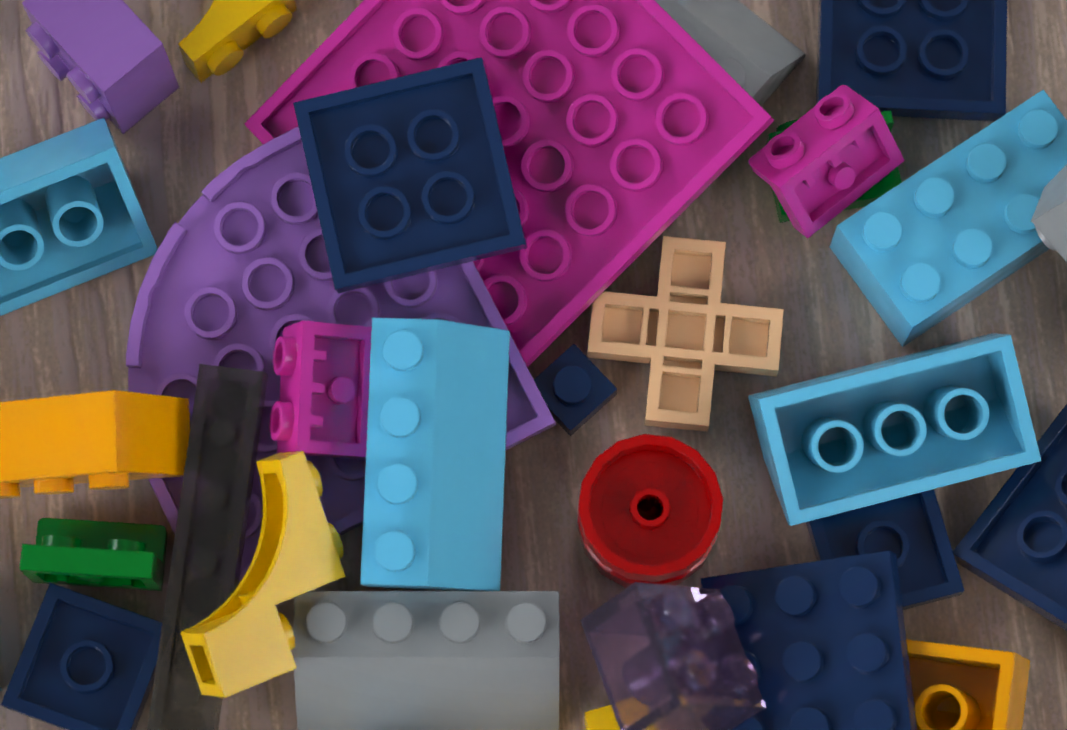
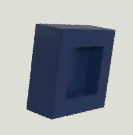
[534,344,617,436]

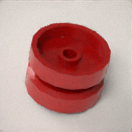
[577,434,723,592]

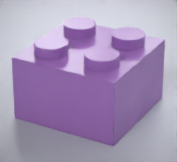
[22,0,179,134]

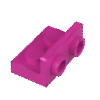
[748,85,905,239]
[270,321,372,459]

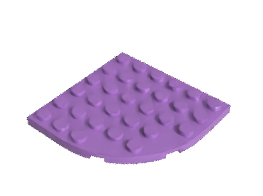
[126,127,557,602]

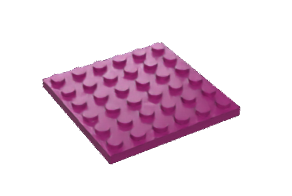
[244,0,775,368]

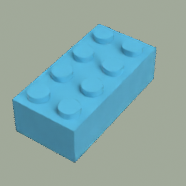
[829,89,1067,347]

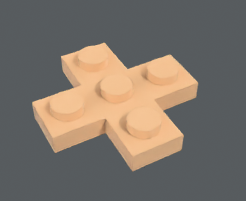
[587,236,784,432]

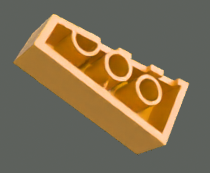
[0,390,192,499]

